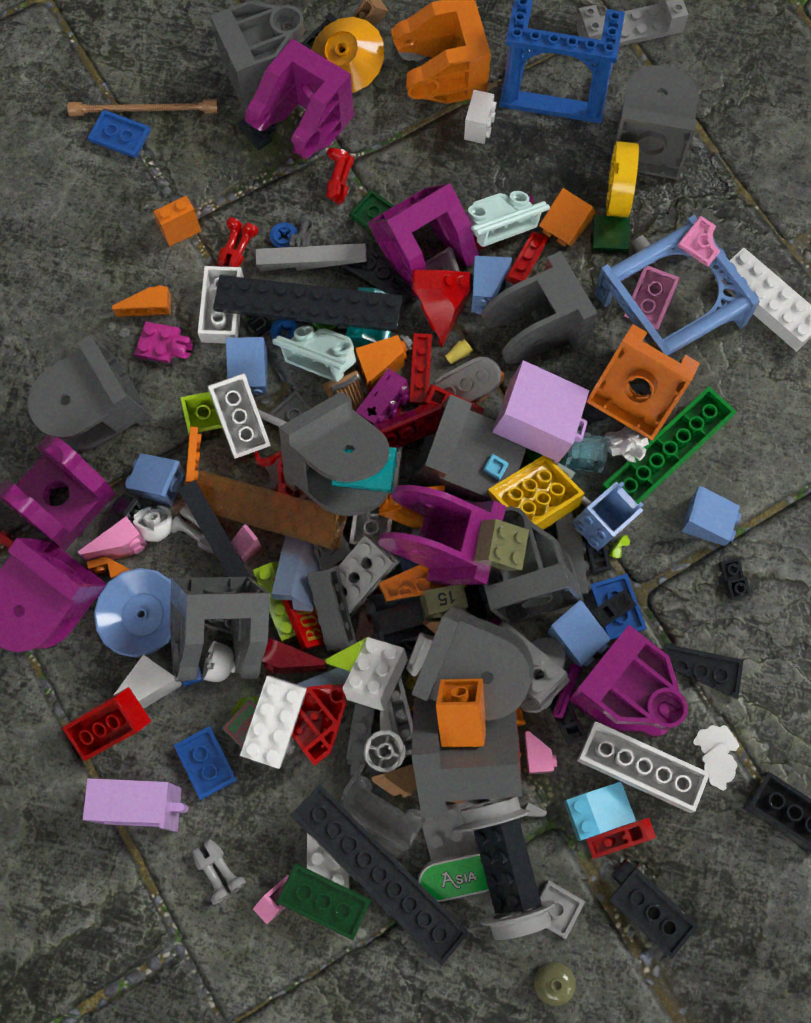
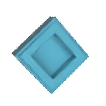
[482,453,509,481]

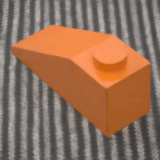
[112,285,171,317]

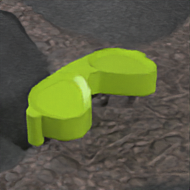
[609,535,630,558]

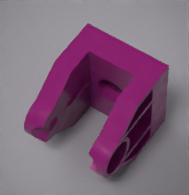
[245,39,354,159]
[367,183,479,299]
[0,435,116,551]
[569,625,688,738]

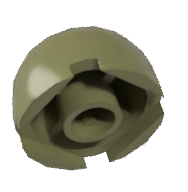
[533,962,576,1006]

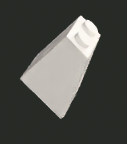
[114,655,183,709]

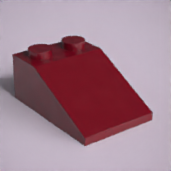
[262,638,328,675]

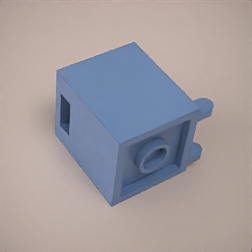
[572,482,643,551]

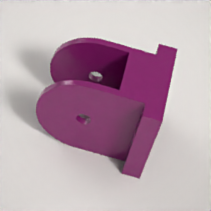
[378,485,506,586]
[0,538,107,652]

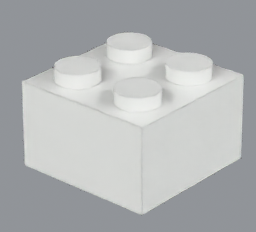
[464,90,497,144]

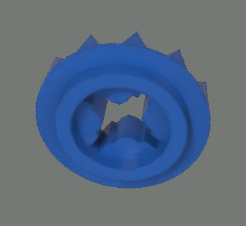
[270,222,298,248]
[270,319,299,340]

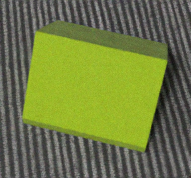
[180,392,222,434]
[325,636,371,672]

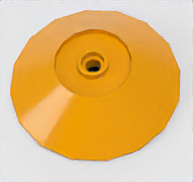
[311,17,384,93]

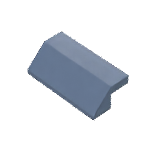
[271,532,320,612]

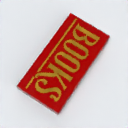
[273,577,326,650]

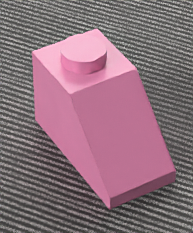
[231,524,262,562]
[524,731,557,774]
[253,875,289,924]

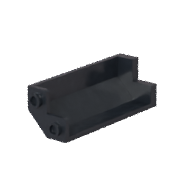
[365,584,495,645]

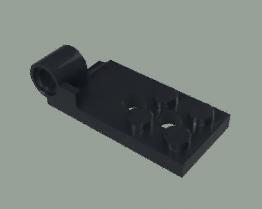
[608,859,699,959]

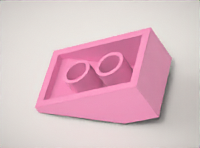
[624,266,680,329]
[78,516,147,561]

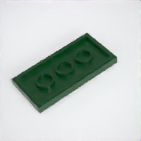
[276,863,372,940]

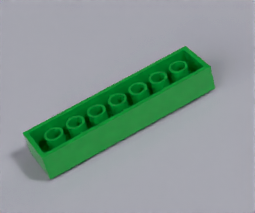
[600,386,737,504]

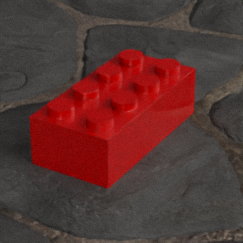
[62,687,151,761]

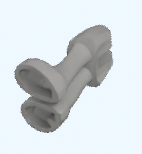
[171,504,214,554]
[192,839,247,905]

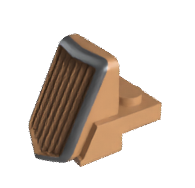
[322,368,369,412]

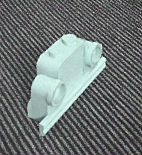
[467,191,550,247]
[272,326,356,382]

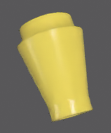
[445,339,473,365]

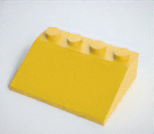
[487,455,585,530]

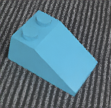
[564,782,636,841]

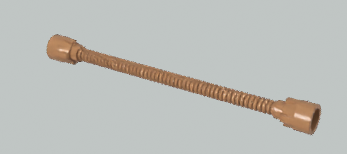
[67,99,219,116]

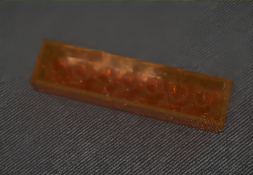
[197,471,347,550]

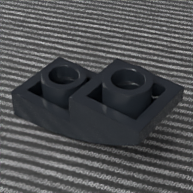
[719,558,751,600]

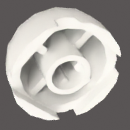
[133,506,172,542]
[202,641,235,682]
[363,730,406,772]

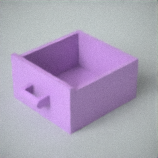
[492,360,589,464]
[83,778,189,832]

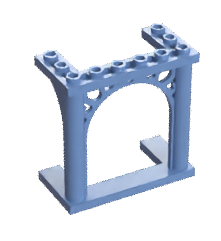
[594,215,760,357]

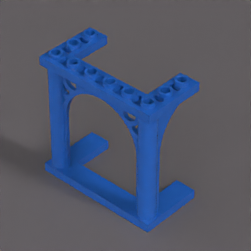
[499,0,625,123]

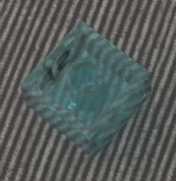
[564,435,608,473]

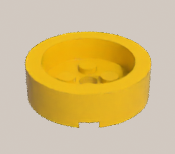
[606,141,639,218]

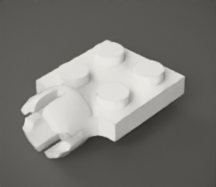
[599,426,649,462]

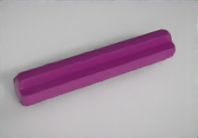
[553,663,581,719]

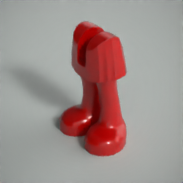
[326,148,354,204]
[217,217,259,267]

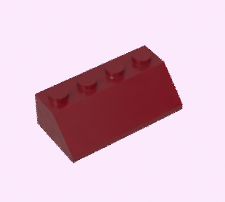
[374,403,442,448]

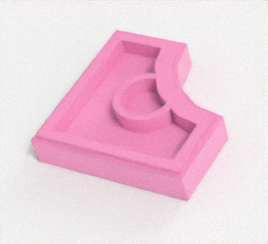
[677,216,720,267]

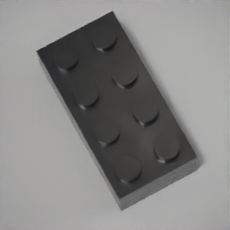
[743,772,811,853]

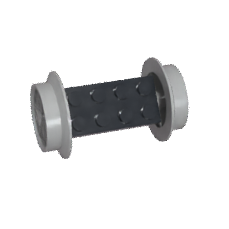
[457,797,555,940]

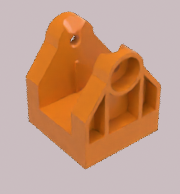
[391,0,491,104]
[586,324,700,441]

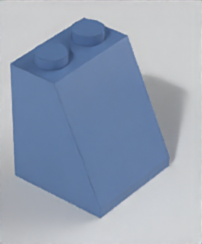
[471,256,512,314]
[226,337,268,396]
[125,453,186,507]
[681,486,741,546]
[547,600,611,667]

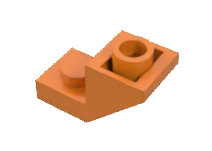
[87,556,130,579]

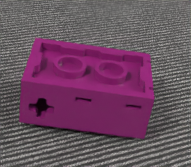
[356,368,410,426]

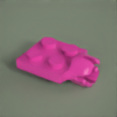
[134,322,193,363]

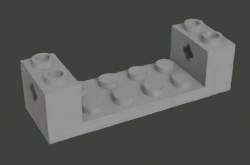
[576,0,689,47]

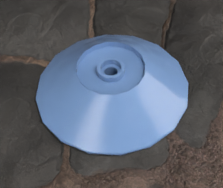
[94,568,171,658]

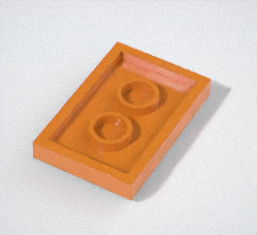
[185,426,201,485]

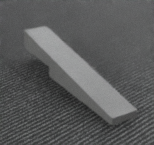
[256,243,367,272]

